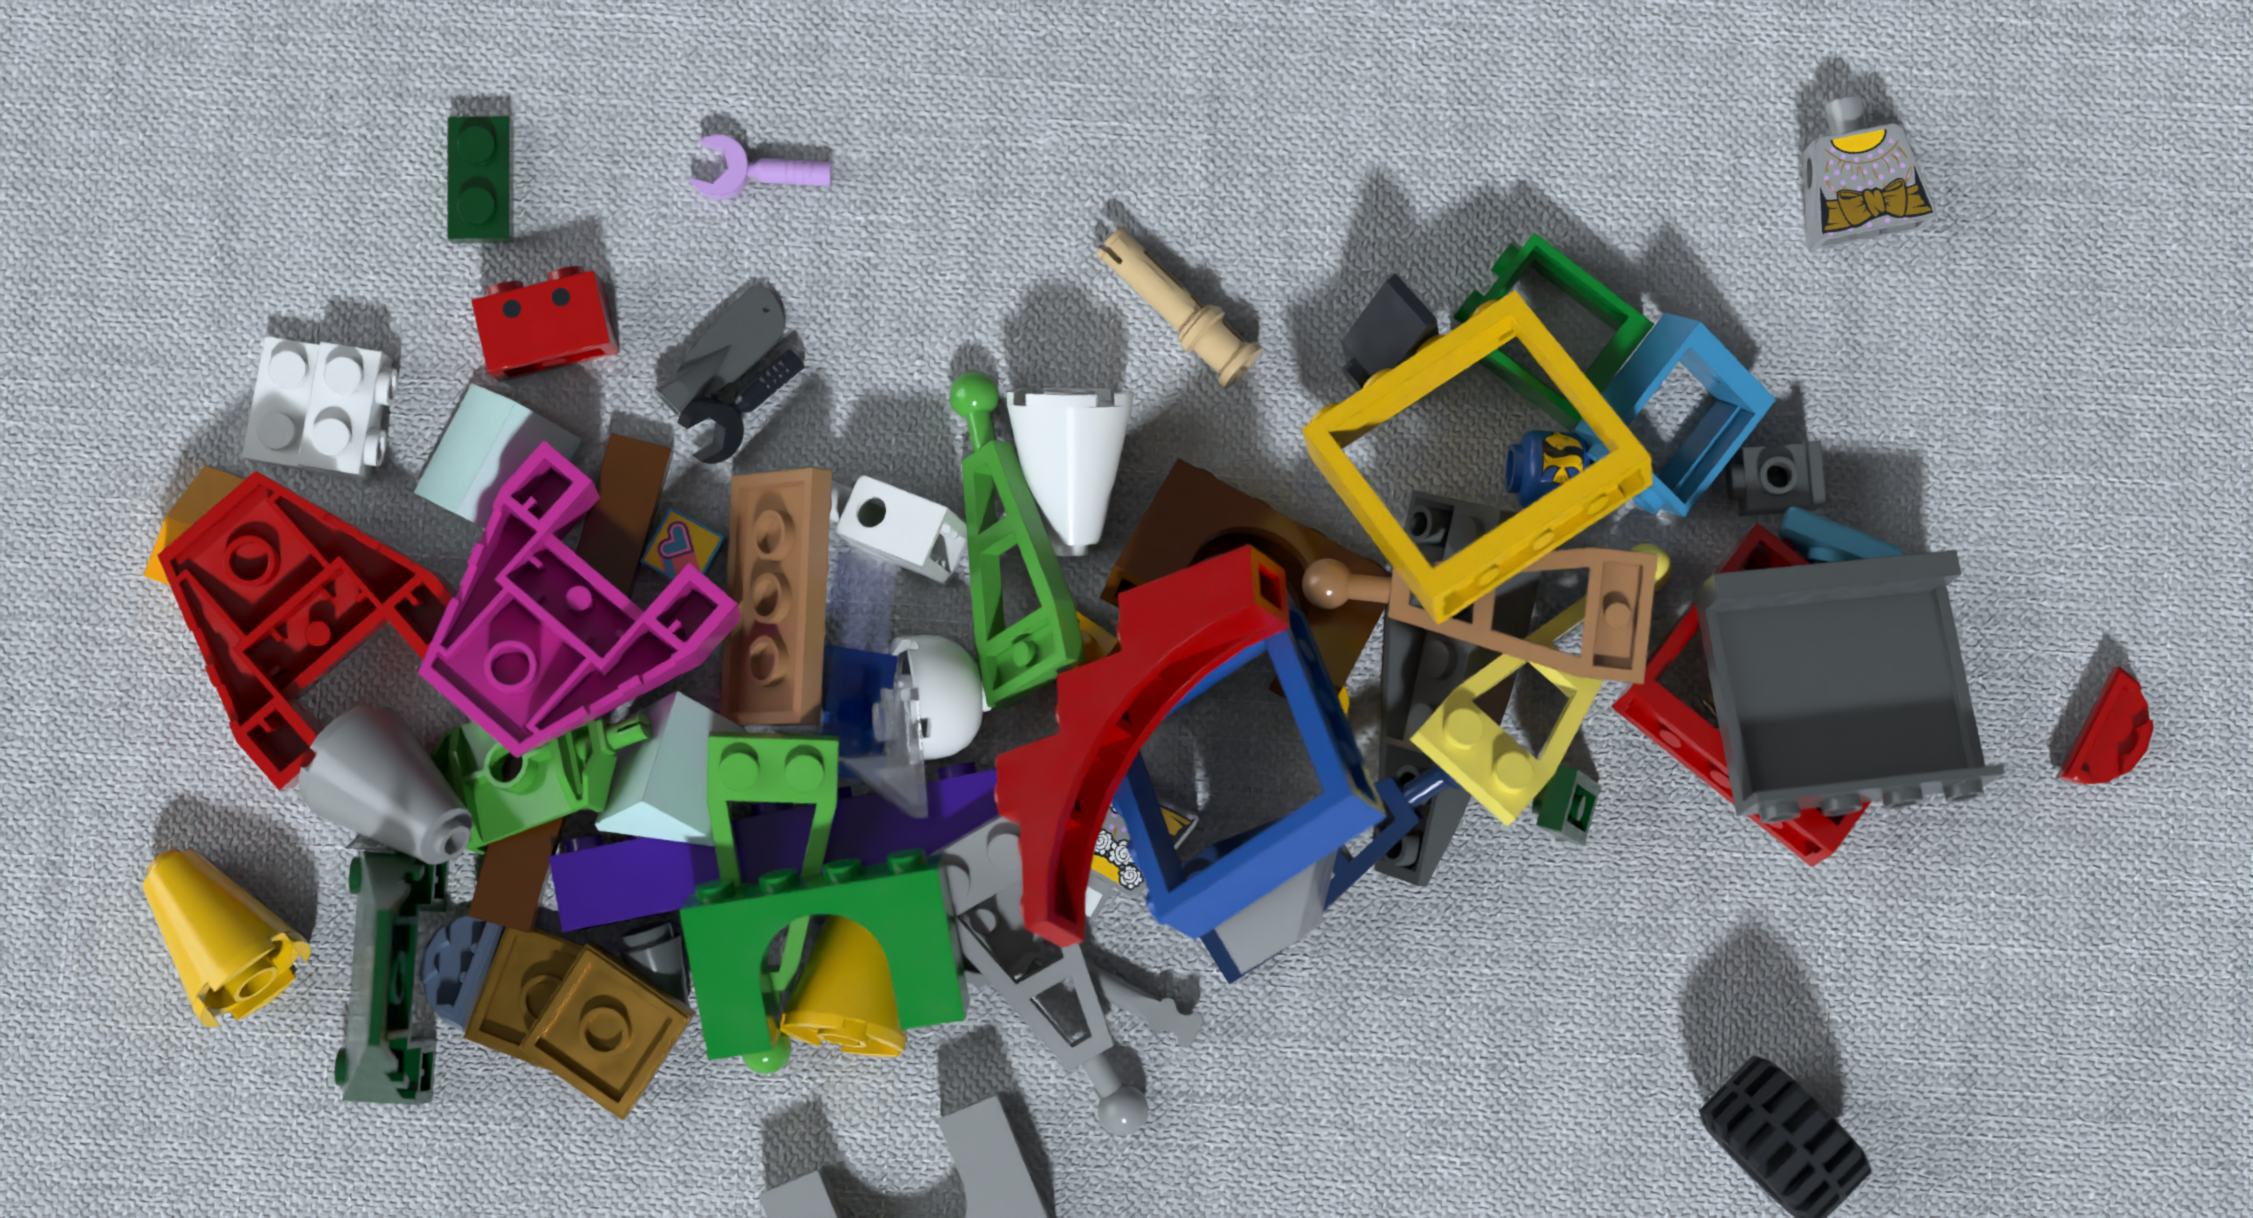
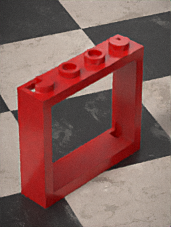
[1611,523,1872,867]

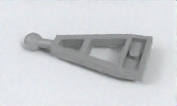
[928,815,1149,1136]

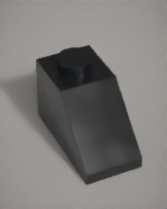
[1341,273,1439,391]

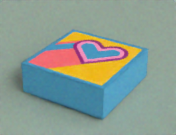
[640,507,727,580]

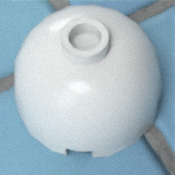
[886,635,992,763]

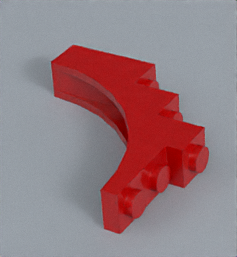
[994,545,1290,948]

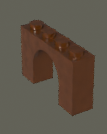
[1100,458,1392,700]

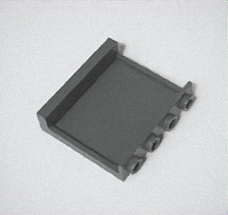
[1693,550,2005,823]

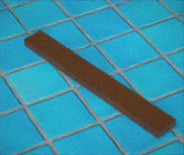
[467,433,674,934]

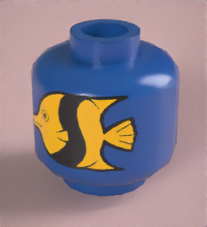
[1505,430,1594,509]

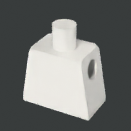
[830,475,967,587]

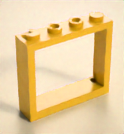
[1302,290,1653,625]

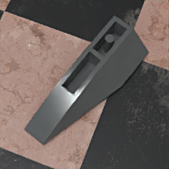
[1374,490,1542,887]

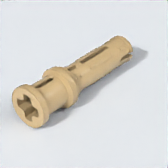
[1096,227,1263,389]

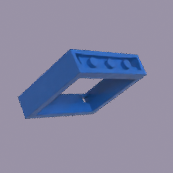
[1111,601,1387,940]

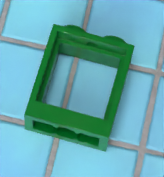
[1452,232,1654,432]

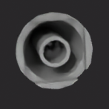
[298,705,473,864]

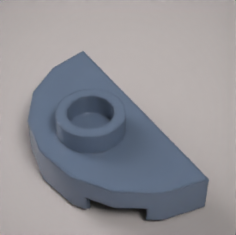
[419,915,505,1032]

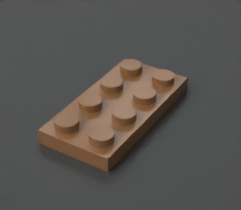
[720,467,832,727]

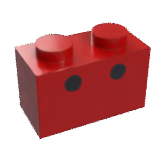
[471,266,620,382]

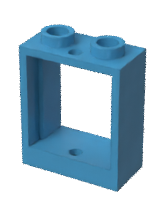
[1574,312,1776,517]

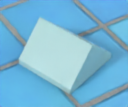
[414,383,584,530]
[595,691,750,847]

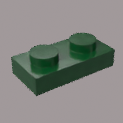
[447,116,514,244]
[1532,764,1601,846]

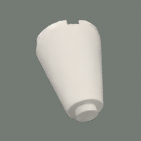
[1007,387,1133,556]

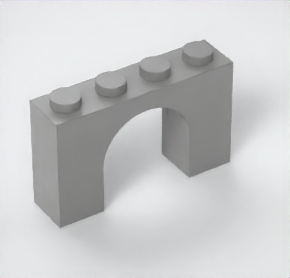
[758,1092,1051,1218]

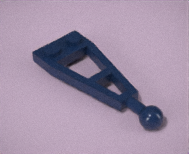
[1181,763,1464,985]

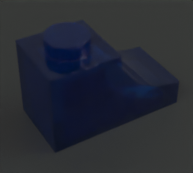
[816,644,898,783]

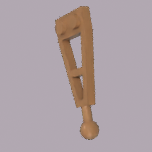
[1302,547,1658,684]

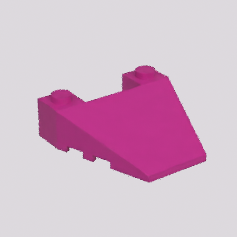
[418,440,742,758]

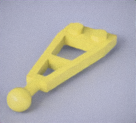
[1410,543,1672,827]

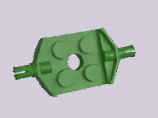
[431,712,652,855]

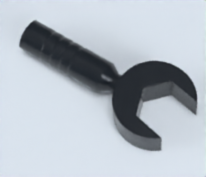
[677,349,805,464]

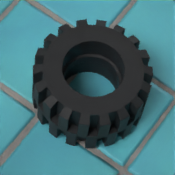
[1698,1055,1872,1218]

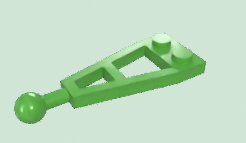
[949,371,1087,709]
[707,731,839,1074]

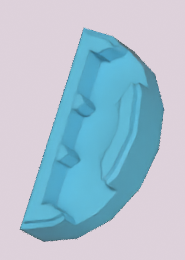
[1779,506,1903,564]

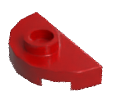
[2056,666,2153,785]

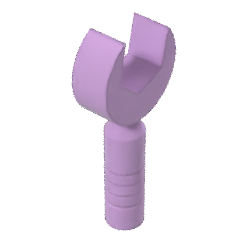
[689,134,833,201]

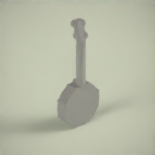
[960,879,1204,1048]

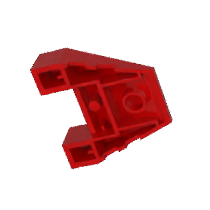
[157,471,457,791]

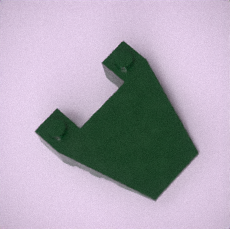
[334,850,450,1105]

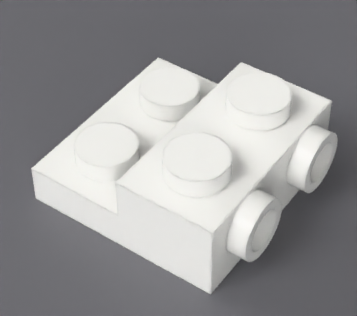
[242,336,398,481]

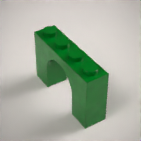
[679,848,970,1060]

